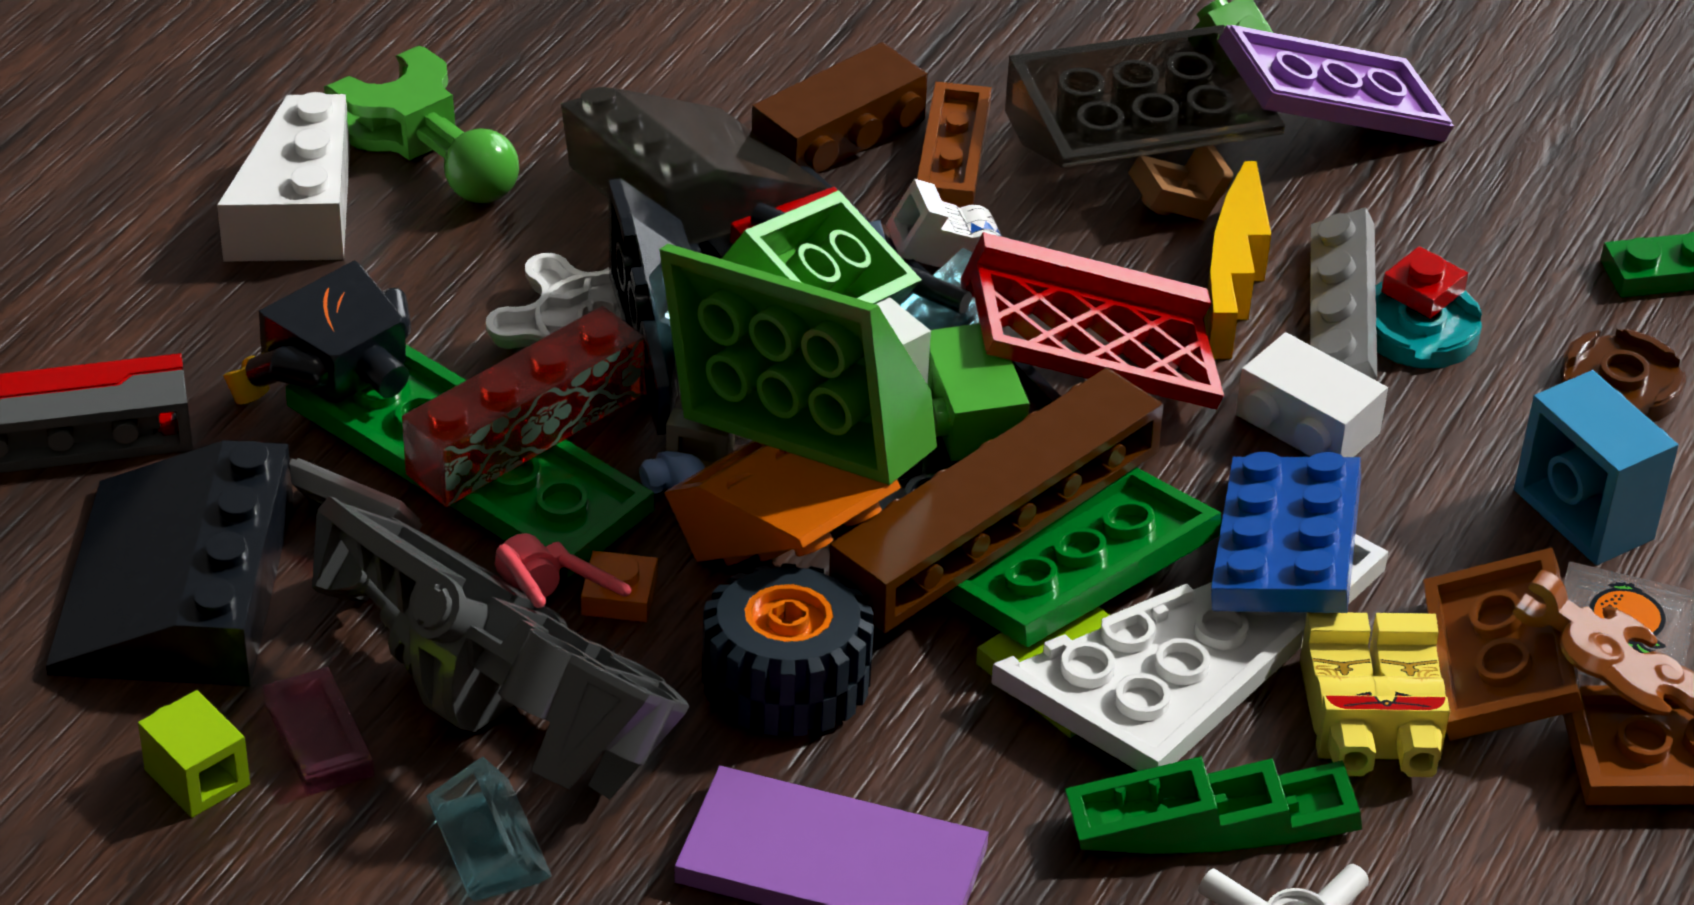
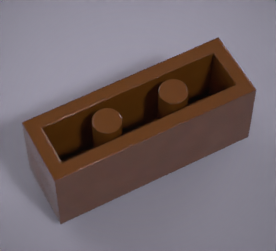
[751,42,928,173]

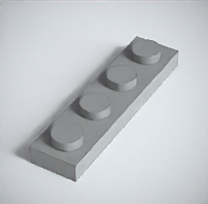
[1310,207,1377,379]

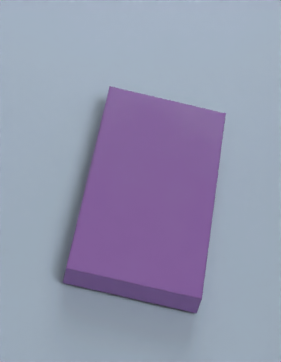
[1218,25,1454,142]
[675,765,989,905]

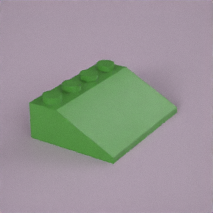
[659,244,937,485]

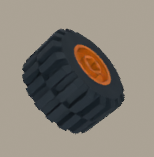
[702,563,874,737]

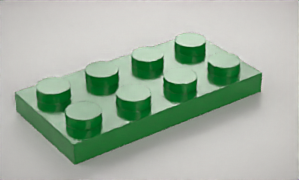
[942,467,1222,648]

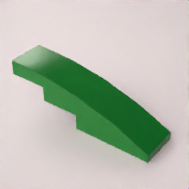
[1065,756,1363,854]

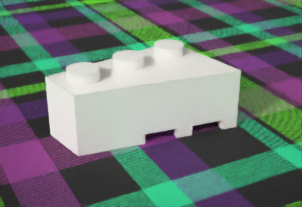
[217,92,350,262]

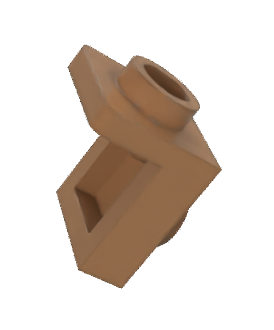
[1128,141,1233,221]

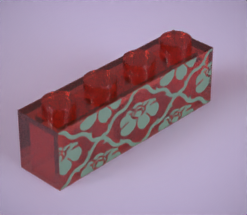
[402,305,645,507]

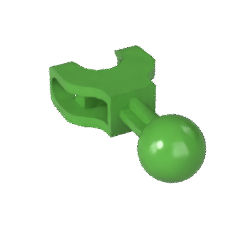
[323,46,519,204]

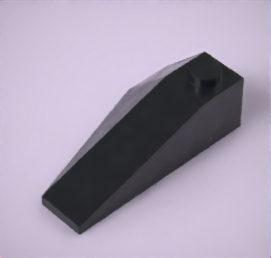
[608,178,701,435]

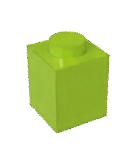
[138,690,250,818]

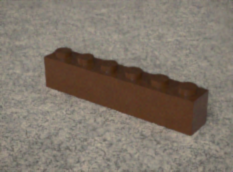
[829,367,1163,634]

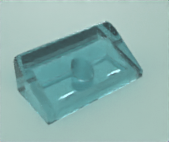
[426,756,552,901]

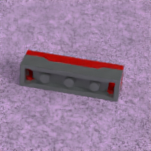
[0,353,193,473]

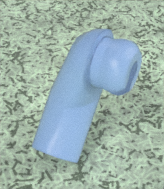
[639,451,705,494]

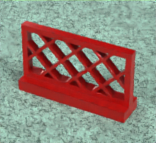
[960,232,1224,410]

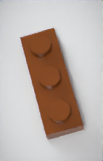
[917,81,992,208]

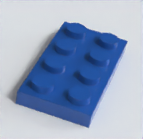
[1211,452,1361,613]

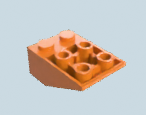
[664,440,901,566]

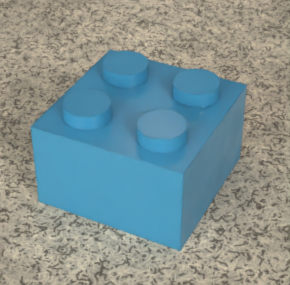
[1513,370,1679,566]

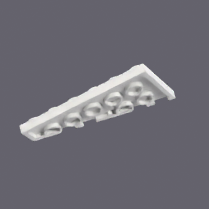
[991,534,1388,771]

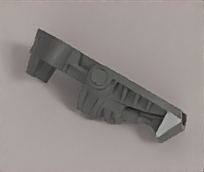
[312,496,689,800]

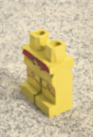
[1299,612,1450,777]

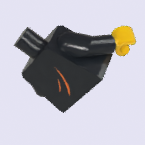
[223,260,412,404]

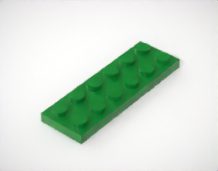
[285,345,654,579]

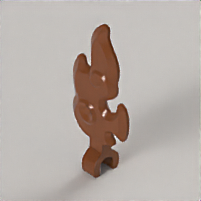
[1513,570,1694,716]

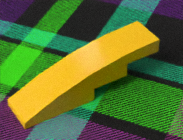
[1204,161,1271,359]

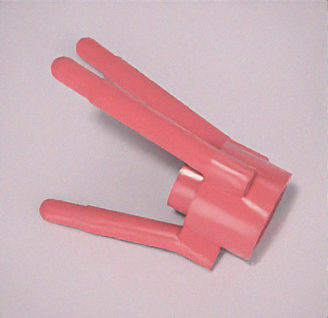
[495,533,631,608]

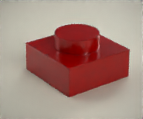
[1381,246,1469,319]

